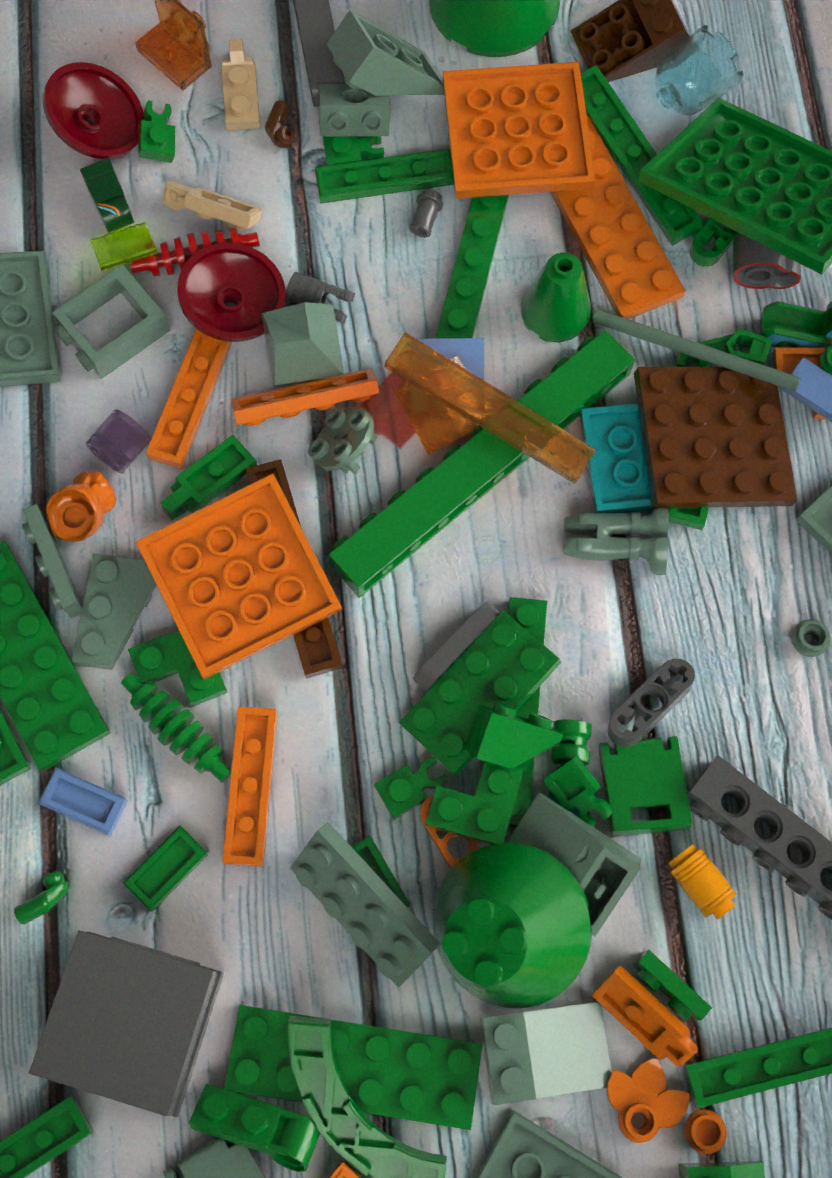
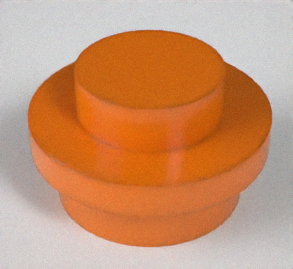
[684,1110,727,1154]

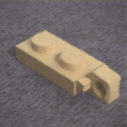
[221,39,261,131]
[162,181,262,230]

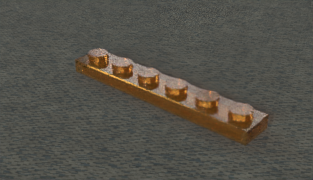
[384,332,596,484]

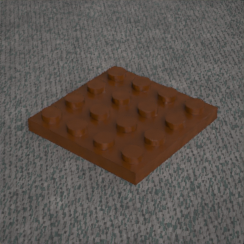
[634,367,797,508]

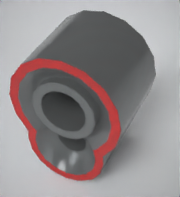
[733,233,801,289]

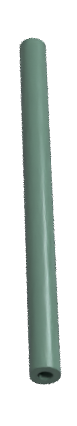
[592,309,801,392]

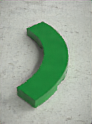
[288,1016,447,1178]

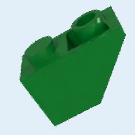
[464,702,563,769]

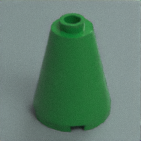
[521,253,591,343]

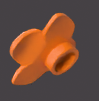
[607,1058,690,1143]

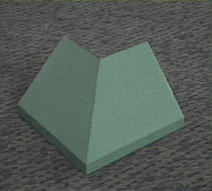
[262,302,344,386]

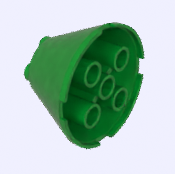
[429,0,560,57]
[433,843,592,1008]

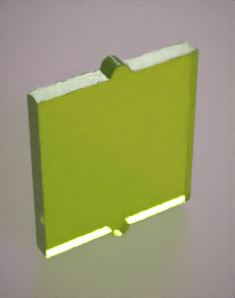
[90,222,158,271]

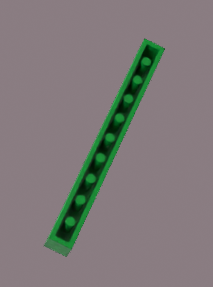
[329,330,635,598]

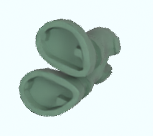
[563,508,669,575]

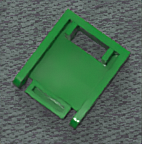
[599,736,693,837]

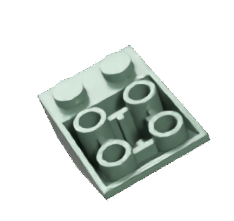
[506,792,641,937]

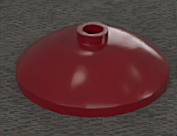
[42,62,145,160]
[177,243,286,342]

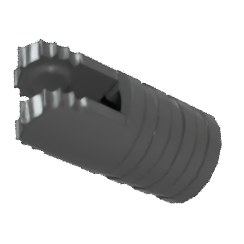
[285,272,355,324]

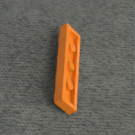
[145,329,232,469]
[231,368,379,426]
[222,706,278,867]

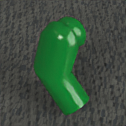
[14,871,69,925]

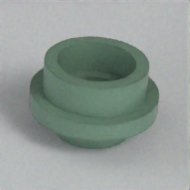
[791,619,831,657]

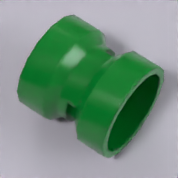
[550,719,592,766]

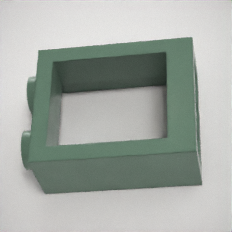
[52,264,171,379]

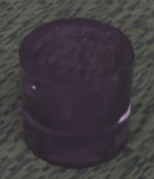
[85,409,151,474]

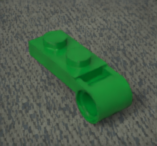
[189,1083,321,1172]

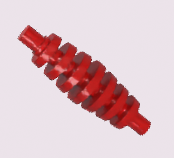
[129,229,260,277]

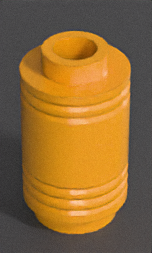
[668,844,737,919]

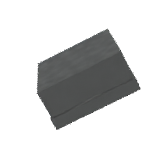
[28,930,224,1117]

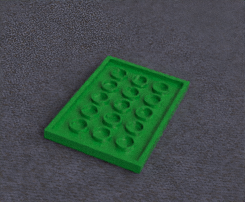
[639,97,832,275]

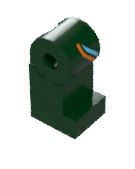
[80,158,134,233]

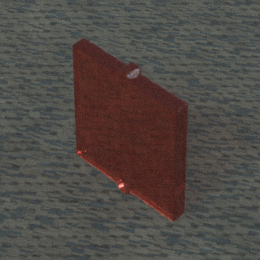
[359,368,435,450]

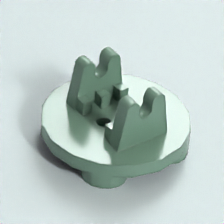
[308,407,377,474]

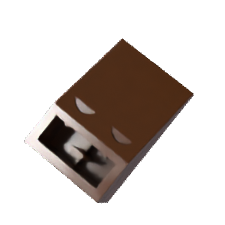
[571,0,696,82]

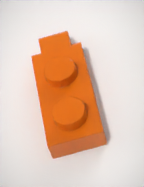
[591,965,698,1067]

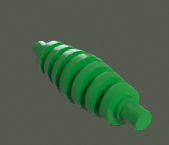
[121,673,231,783]

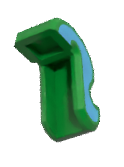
[760,301,832,348]

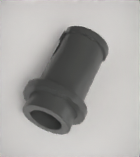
[409,189,443,238]

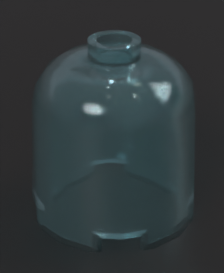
[655,25,744,116]

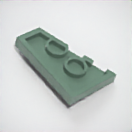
[72,553,157,670]

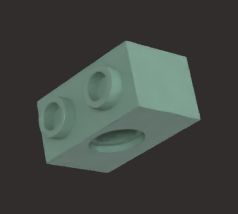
[319,84,390,136]

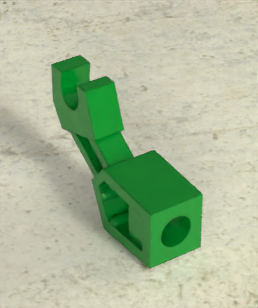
[676,328,772,367]

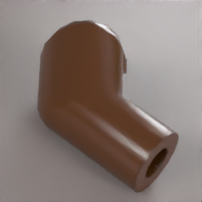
[265,101,295,148]

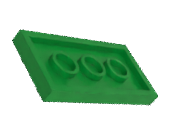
[399,610,561,777]

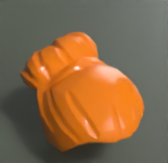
[46,471,117,542]

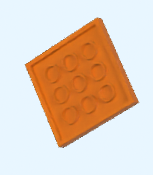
[442,62,596,199]
[136,474,343,679]

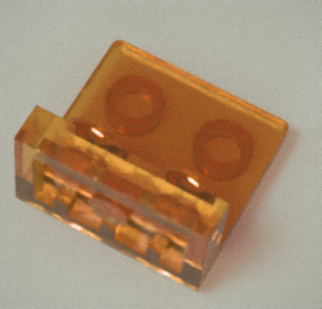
[135,0,212,91]

